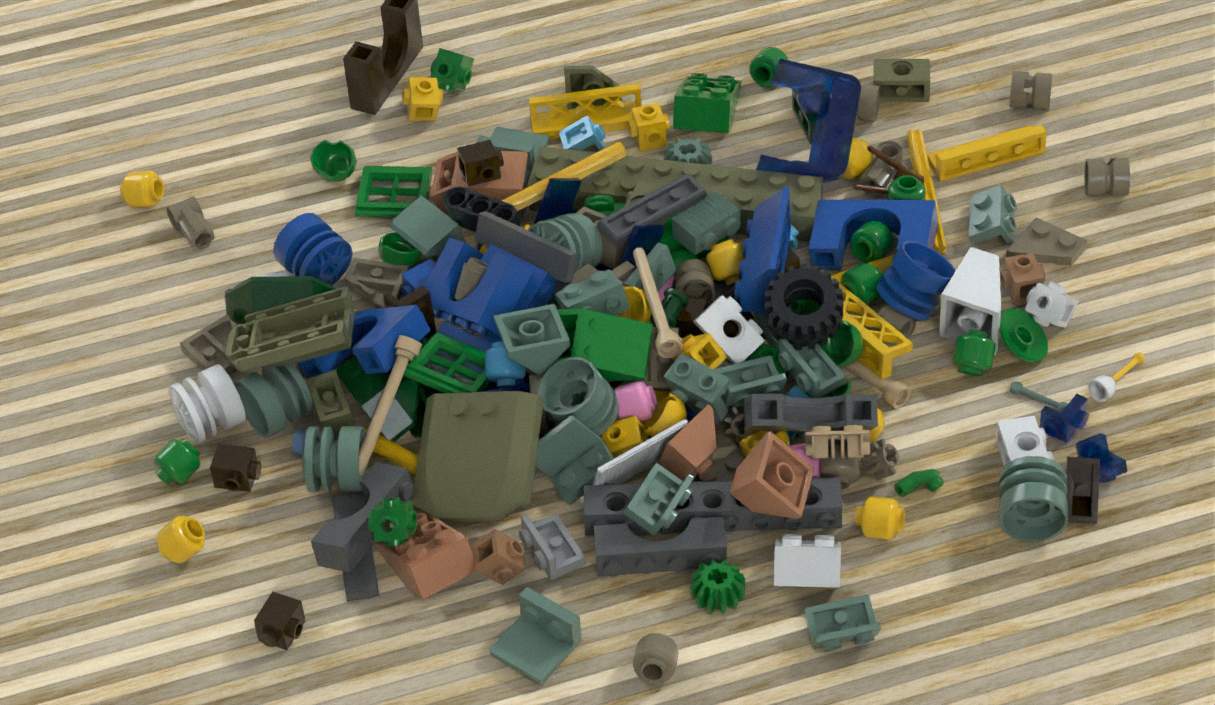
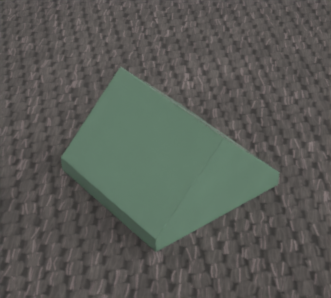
[389,195,466,256]
[494,304,570,376]

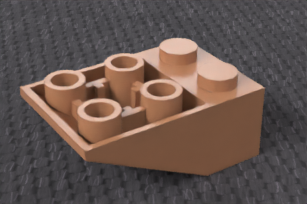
[430,151,528,217]
[373,512,476,600]

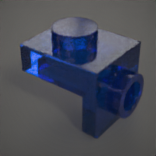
[1039,394,1089,443]
[1076,433,1128,483]

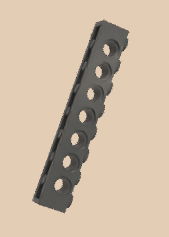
[584,477,842,536]

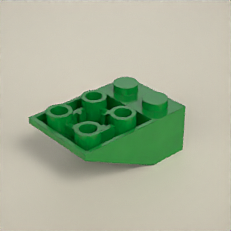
[673,73,742,133]
[548,309,653,381]

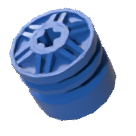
[273,213,353,286]
[876,241,956,320]

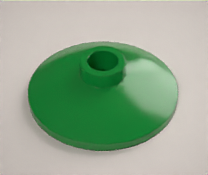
[999,308,1048,363]

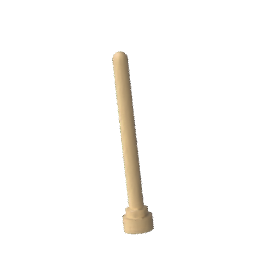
[633,248,682,358]
[359,335,422,478]
[844,360,911,409]

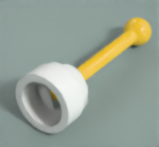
[1088,352,1145,402]

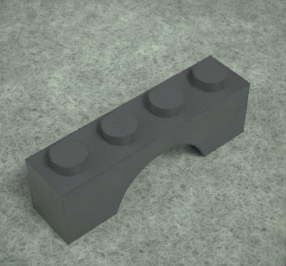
[744,394,878,432]
[311,463,414,573]
[594,516,727,576]

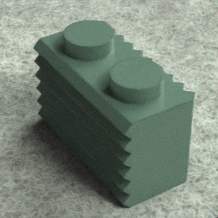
[672,191,741,255]

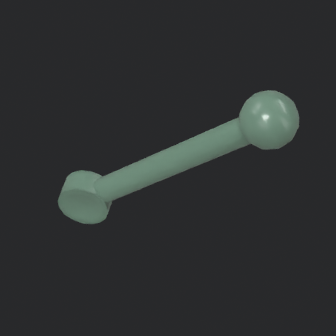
[1010,381,1070,414]

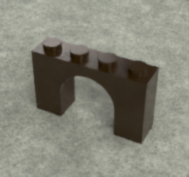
[343,0,423,115]

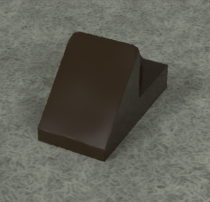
[1066,456,1100,523]

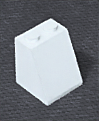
[939,247,1001,355]

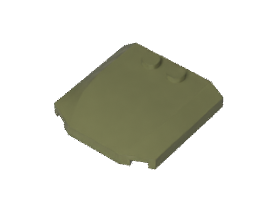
[225,286,355,372]
[412,391,544,522]

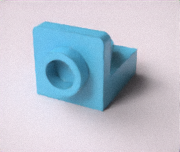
[559,116,606,151]

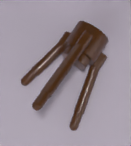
[853,146,924,194]

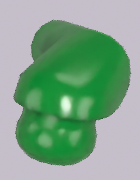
[894,469,944,497]

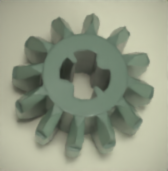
[664,136,712,165]

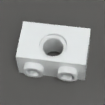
[693,295,765,364]
[996,416,1054,466]

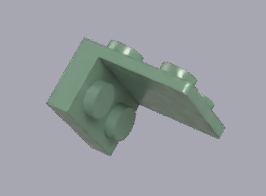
[476,127,549,170]
[535,416,614,505]
[490,587,582,684]

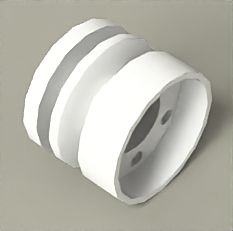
[169,364,246,444]

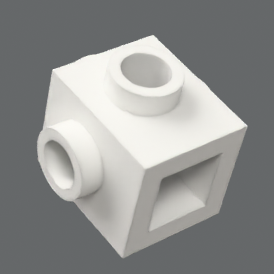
[1025,281,1079,328]

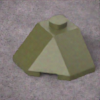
[564,65,622,110]

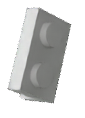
[519,514,586,580]

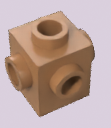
[1000,253,1045,304]
[472,529,526,585]

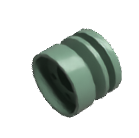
[528,213,603,282]
[537,357,619,436]
[234,364,314,438]
[302,426,368,492]
[999,456,1068,542]

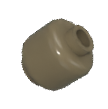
[819,440,861,489]
[633,633,679,683]

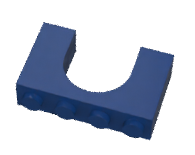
[808,200,938,270]
[424,237,533,336]
[436,244,558,374]
[297,305,430,379]

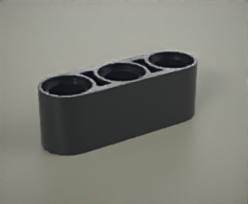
[443,187,522,232]

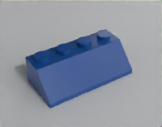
[735,187,791,313]

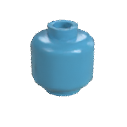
[484,342,526,388]

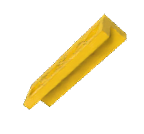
[529,84,642,139]
[927,125,1047,182]
[839,284,913,380]

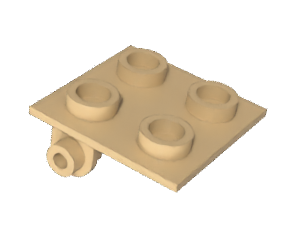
[805,425,870,459]

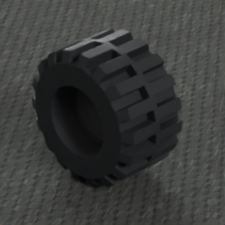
[765,264,843,350]

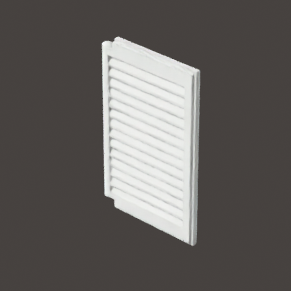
[592,420,688,486]

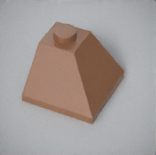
[658,404,717,481]
[730,432,815,519]

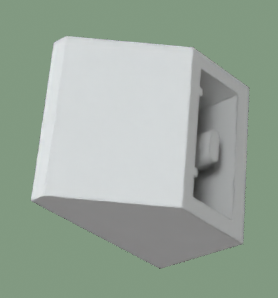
[774,534,841,587]

